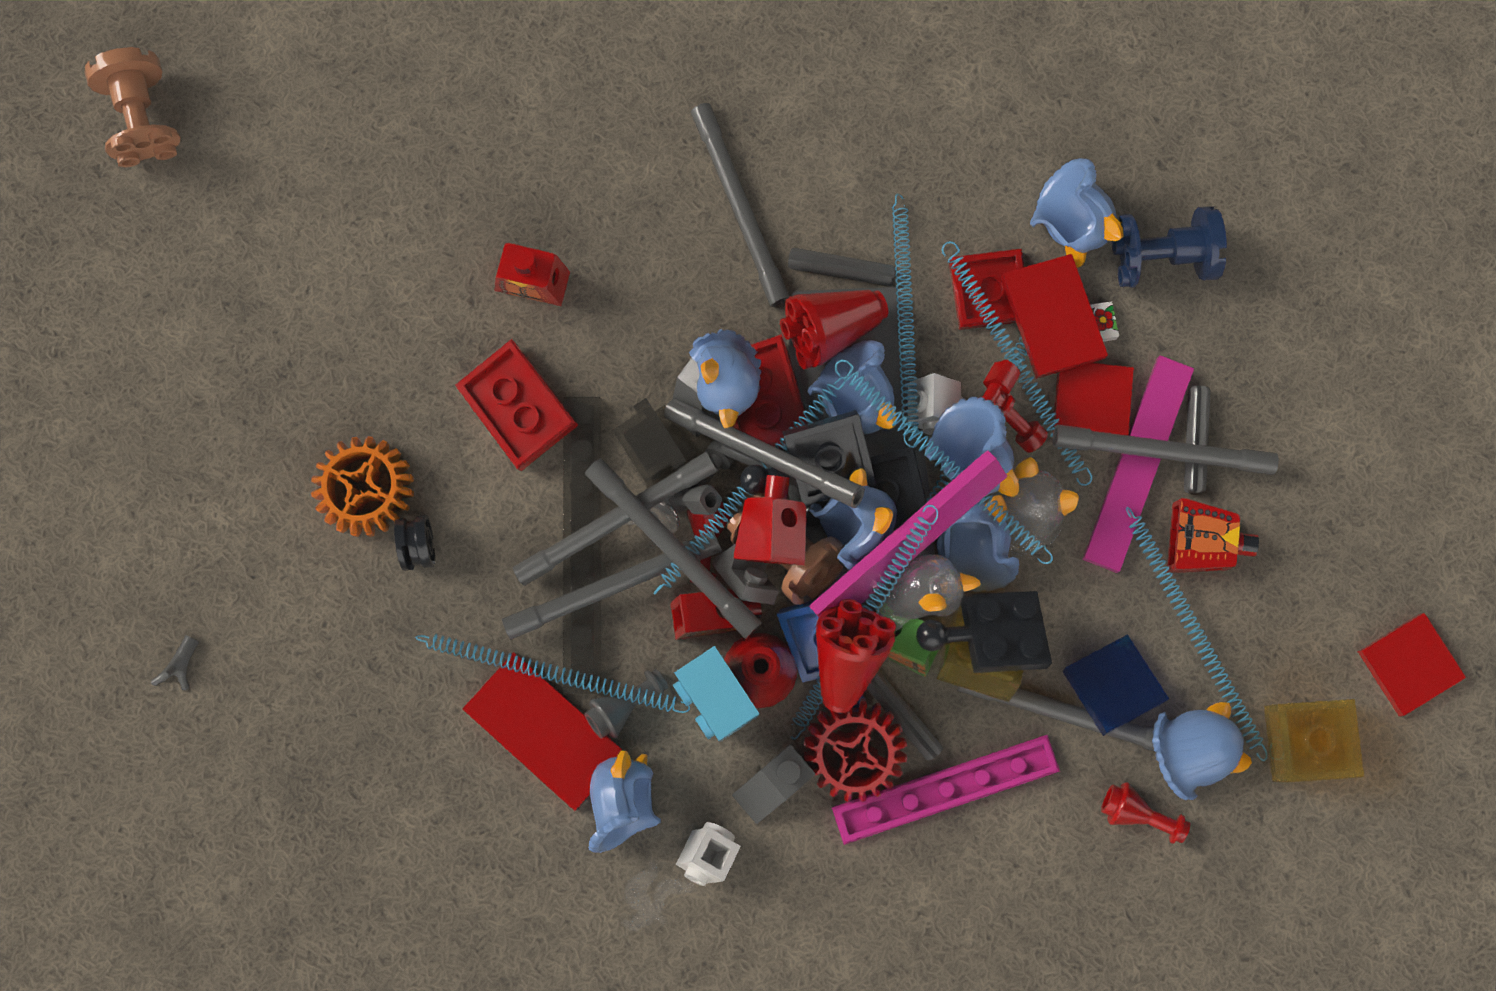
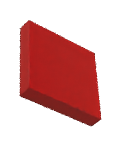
[949,248,1024,330]
[1052,363,1134,435]
[1357,613,1466,717]

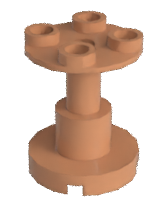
[85,47,181,167]
[727,492,844,605]

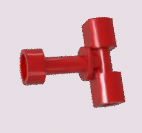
[979,359,1048,453]

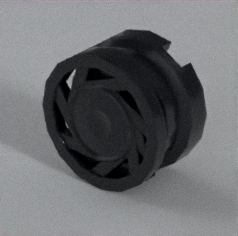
[394,515,436,571]

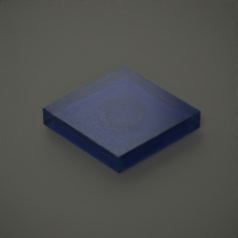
[1062,634,1169,736]

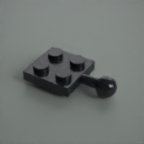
[740,410,876,505]
[806,447,927,531]
[916,591,1052,673]

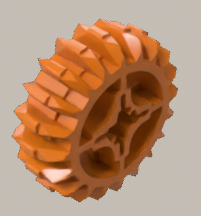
[311,436,414,537]

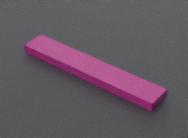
[1082,355,1194,573]
[809,451,1008,617]
[831,735,1060,845]

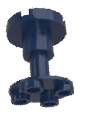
[1111,206,1227,288]

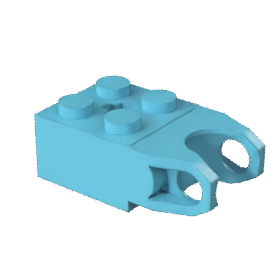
[673,646,759,742]

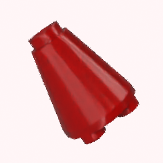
[780,290,888,369]
[816,599,896,713]
[724,633,798,709]

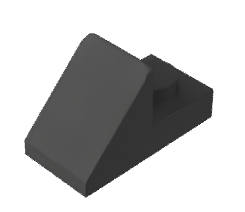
[712,544,779,605]

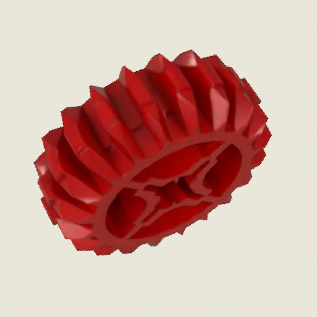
[804,698,907,802]

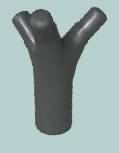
[151,635,199,690]

